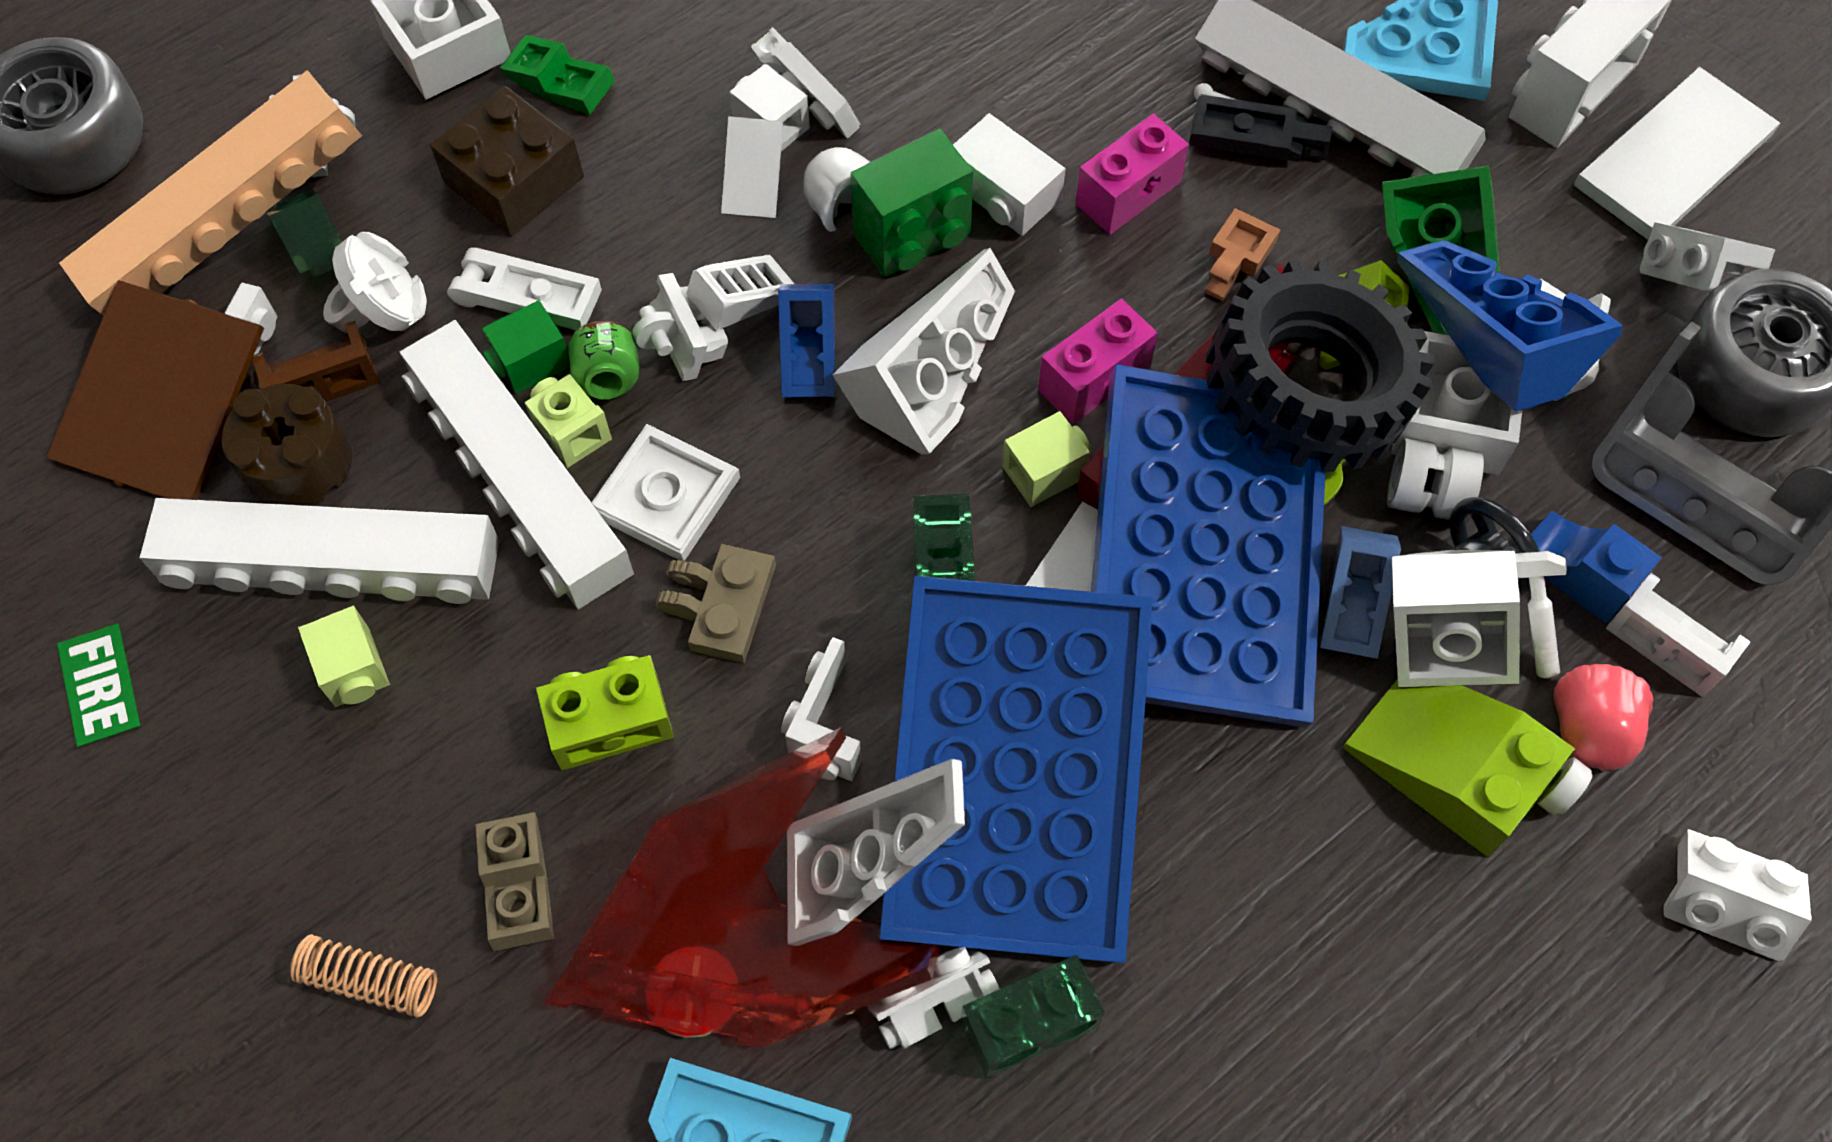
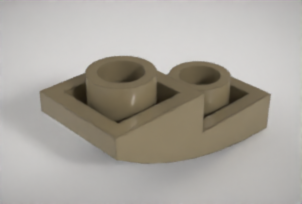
[476,812,554,951]

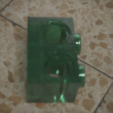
[913,494,975,581]
[961,955,1105,1080]

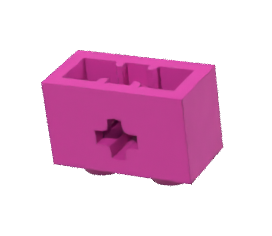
[1075,114,1189,236]
[1038,298,1158,425]

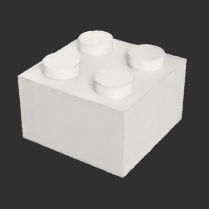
[369,0,511,100]
[1391,331,1522,475]

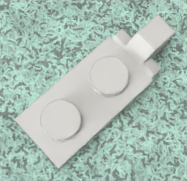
[751,27,860,139]

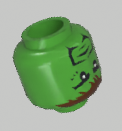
[569,321,639,400]

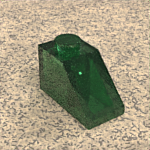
[266,189,343,276]

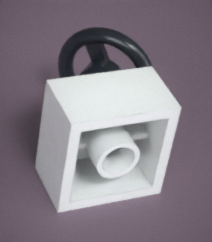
[1392,497,1540,687]

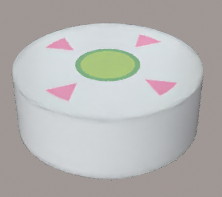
[1536,757,1592,816]

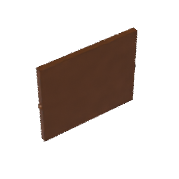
[46,280,264,500]

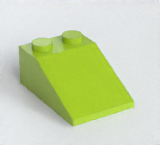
[1343,679,1575,858]

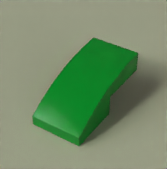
[500,35,615,115]

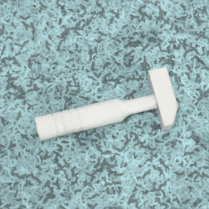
[1515,551,1566,678]

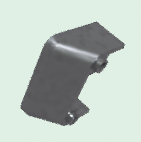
[1592,321,1832,585]

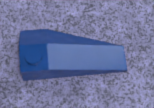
[1397,240,1623,411]

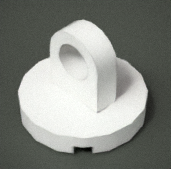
[323,232,427,333]

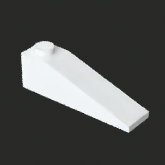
[833,248,1015,455]
[787,759,965,946]

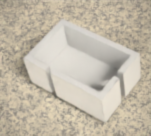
[1508,0,1672,148]

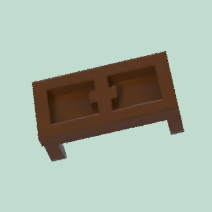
[252,320,380,402]

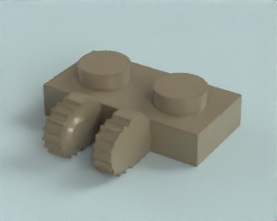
[655,544,776,664]

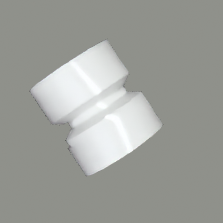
[1387,438,1484,522]

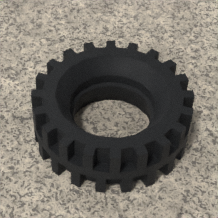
[1205,260,1434,472]

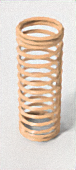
[290,934,437,1018]

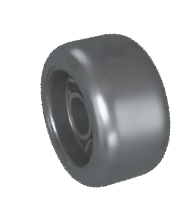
[0,37,143,195]
[1677,269,1832,437]

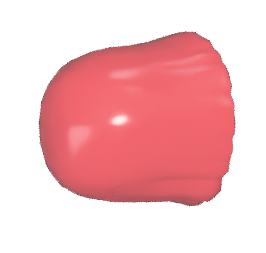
[1553,664,1654,771]

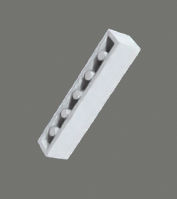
[1195,0,1486,177]
[400,320,634,610]
[140,498,500,604]

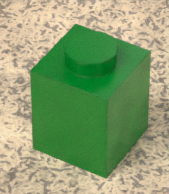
[482,300,570,394]

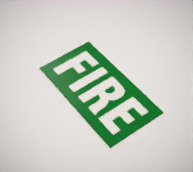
[57,623,140,747]

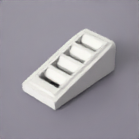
[686,255,794,331]

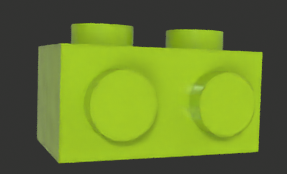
[536,655,674,771]

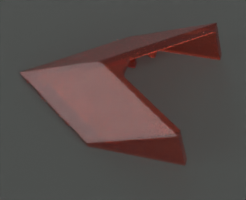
[543,727,942,1047]

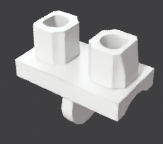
[633,273,728,381]

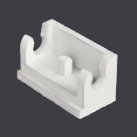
[1606,573,1750,697]

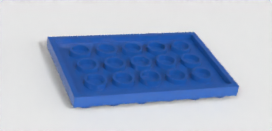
[1091,364,1325,728]
[880,576,1153,963]

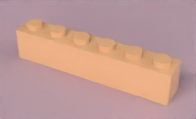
[59,70,362,316]

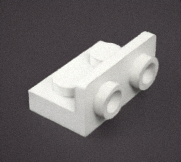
[1640,222,1775,292]

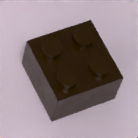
[430,86,584,237]

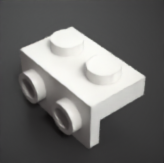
[1664,829,1812,961]

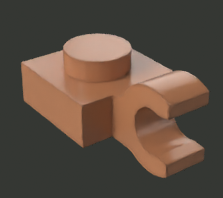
[1204,208,1280,301]

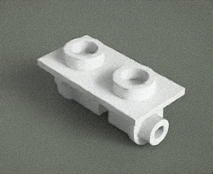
[866,947,1000,1049]

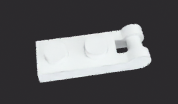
[447,247,602,330]

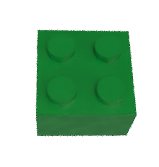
[850,129,973,278]

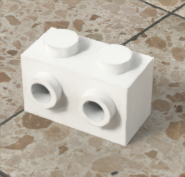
[953,113,1066,236]

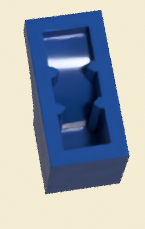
[778,284,836,397]
[1518,511,1662,624]

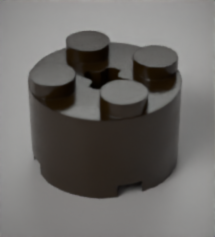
[222,384,352,506]

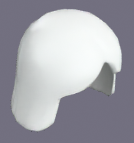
[804,147,870,232]

